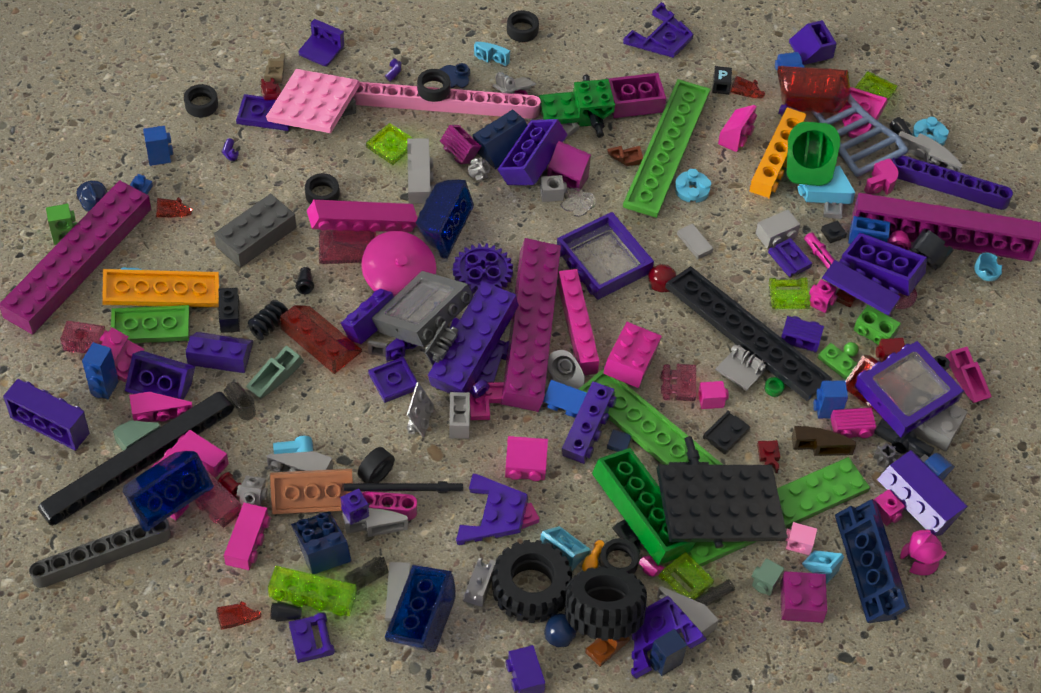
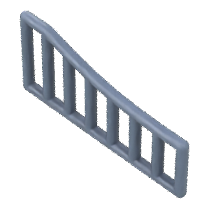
[797,70,909,177]

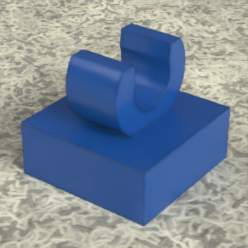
[130,174,153,194]

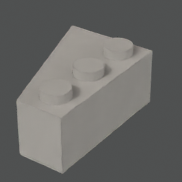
[407,138,434,204]

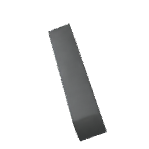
[29,517,171,588]

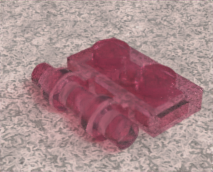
[661,364,696,401]

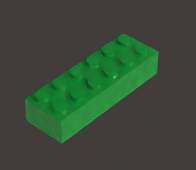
[592,448,696,566]

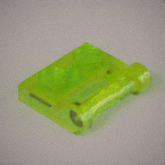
[769,278,810,309]
[658,552,714,600]

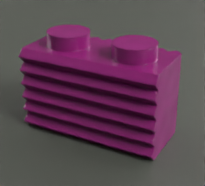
[440,125,481,164]

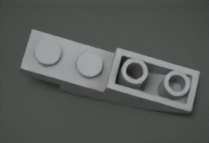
[895,131,963,172]

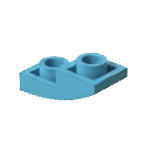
[474,42,510,67]

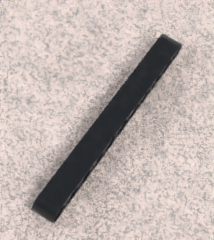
[38,392,234,526]

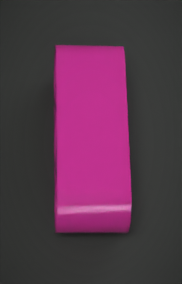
[362,491,417,520]

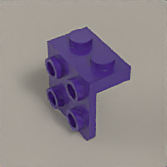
[298,19,344,66]

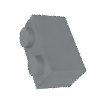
[755,210,800,249]

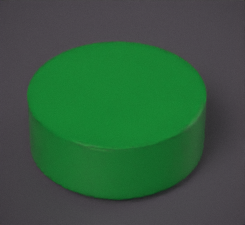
[764,377,785,397]

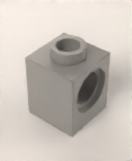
[540,175,567,202]

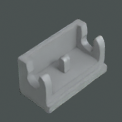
[463,558,496,607]

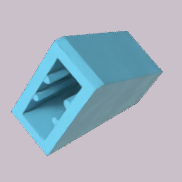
[798,165,855,204]

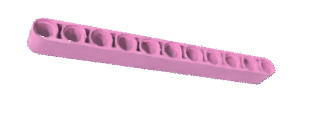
[353,82,541,119]

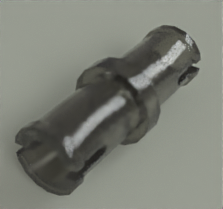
[693,579,735,606]

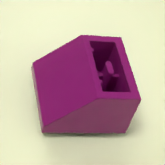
[547,141,591,192]

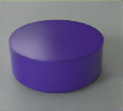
[470,380,490,398]

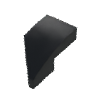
[612,519,641,554]

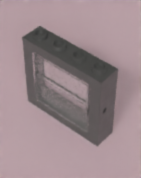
[372,271,473,347]

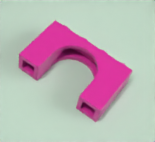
[136,430,229,520]

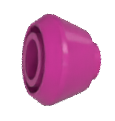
[887,230,911,250]

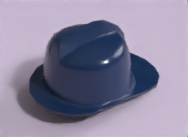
[76,180,108,212]

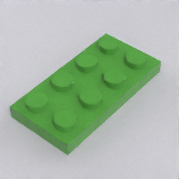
[111,305,190,343]

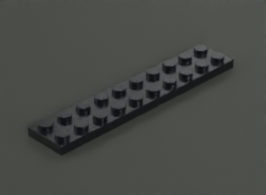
[665,266,833,401]

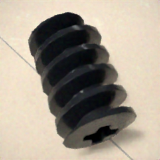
[248,300,290,341]

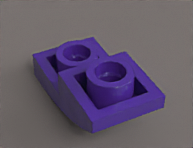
[386,338,418,362]

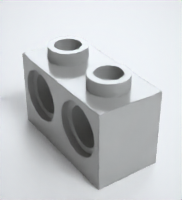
[449,392,470,439]

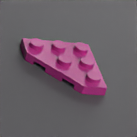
[832,85,888,142]

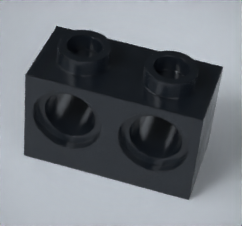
[218,288,240,333]

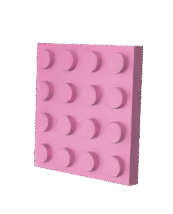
[266,69,360,133]

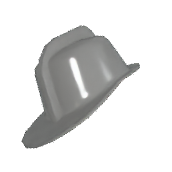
[547,350,585,389]

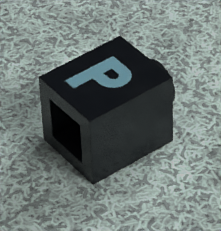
[712,66,732,95]

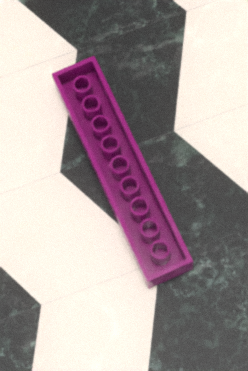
[0,180,152,335]
[851,193,1041,262]
[501,238,561,412]

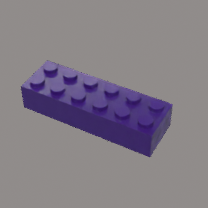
[428,281,519,394]

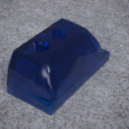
[416,179,474,259]
[122,451,214,532]
[385,565,456,652]

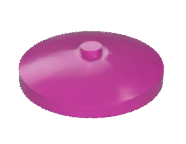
[361,231,436,297]

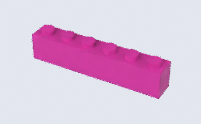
[307,200,419,233]
[557,269,599,375]

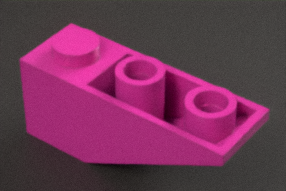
[129,392,193,422]

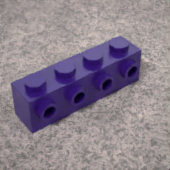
[562,381,617,464]

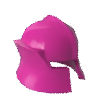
[900,530,946,575]

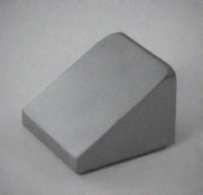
[368,341,389,357]

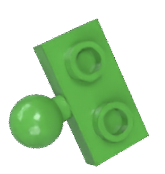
[818,342,860,381]

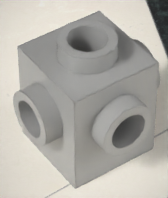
[237,476,268,506]

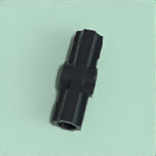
[874,419,935,458]

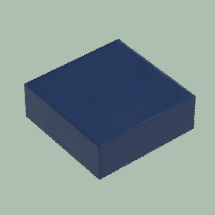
[607,430,631,452]

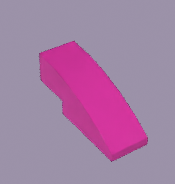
[945,346,992,403]

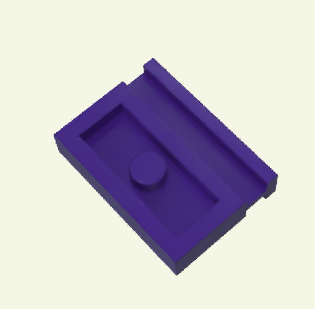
[768,238,812,278]

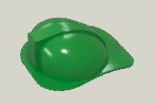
[787,122,840,186]

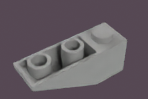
[267,451,333,472]
[657,586,719,637]

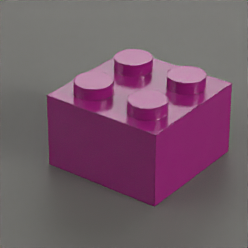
[780,571,827,623]

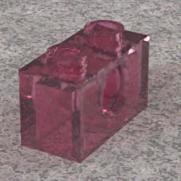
[60,321,105,354]

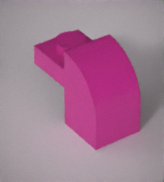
[864,158,898,195]

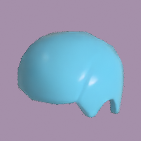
[974,252,1003,282]

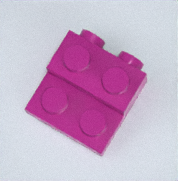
[100,327,144,382]

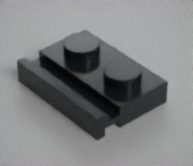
[703,410,750,454]

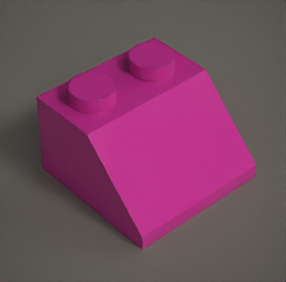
[505,436,548,481]

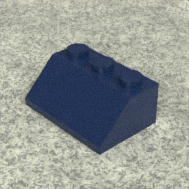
[473,109,527,170]

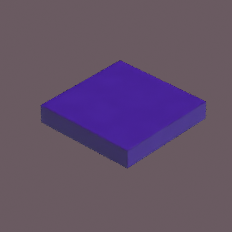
[368,357,417,403]

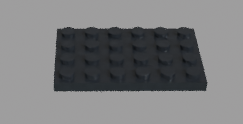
[656,465,788,542]

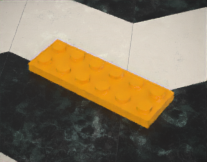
[102,269,219,307]

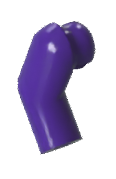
[385,58,402,82]
[222,138,239,161]

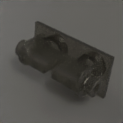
[344,556,389,593]

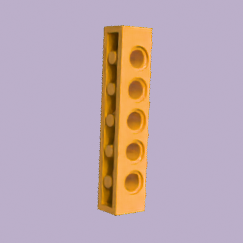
[749,107,807,198]

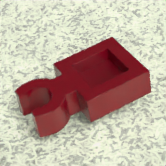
[261,78,281,101]
[757,440,780,473]

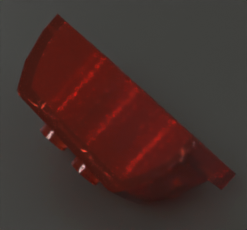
[777,66,851,113]

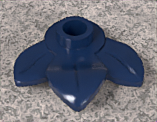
[440,63,470,88]

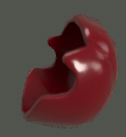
[648,264,676,292]

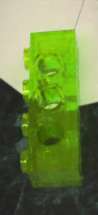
[268,566,357,616]

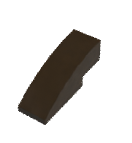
[791,426,856,456]

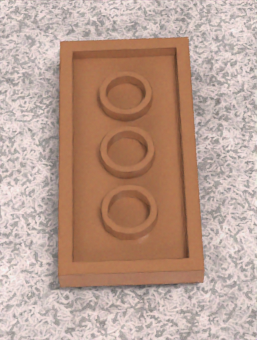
[270,469,353,514]

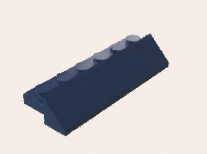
[835,499,910,623]

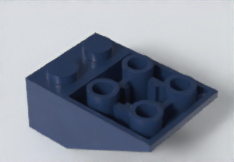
[291,511,352,575]

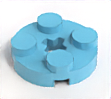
[912,117,949,146]
[675,169,711,203]

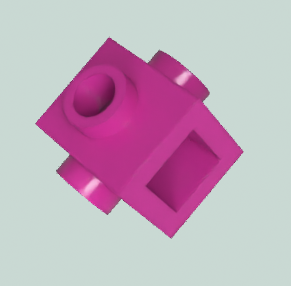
[809,279,838,313]

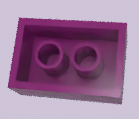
[608,73,666,118]

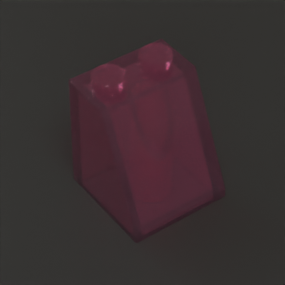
[318,230,376,264]

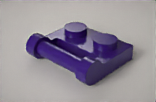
[289,613,335,663]

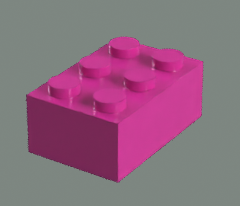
[603,322,662,388]

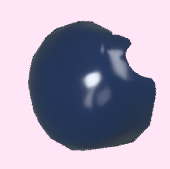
[544,613,577,647]

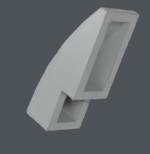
[343,508,408,537]

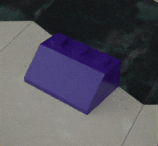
[186,332,253,373]
[125,350,196,400]

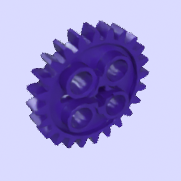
[453,243,513,294]

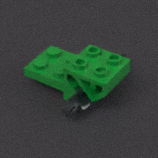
[539,75,615,138]

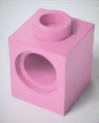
[785,522,817,555]

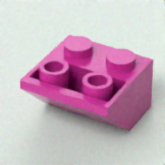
[718,105,757,152]

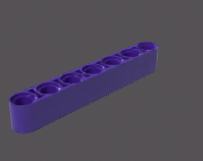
[892,155,1013,210]

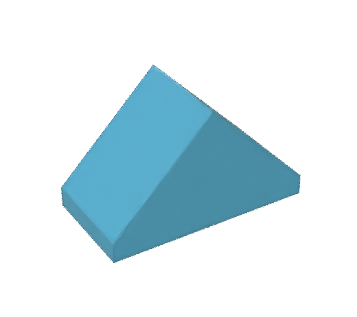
[802,550,844,584]

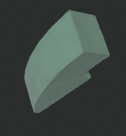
[246,345,304,399]

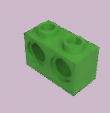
[46,204,77,245]
[854,305,901,345]

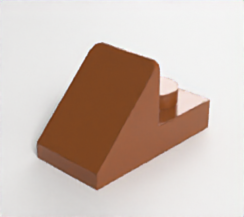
[585,637,630,666]

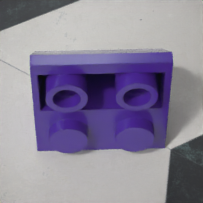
[789,20,837,65]

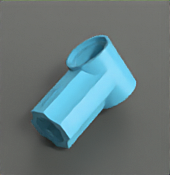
[273,436,313,454]

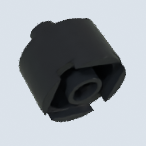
[910,228,954,271]

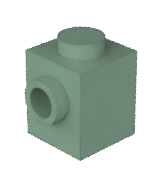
[751,558,784,596]

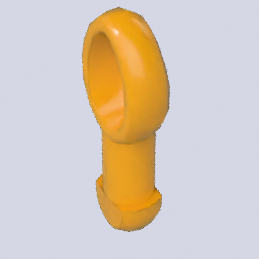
[582,540,605,572]

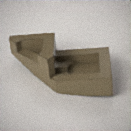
[264,53,285,82]

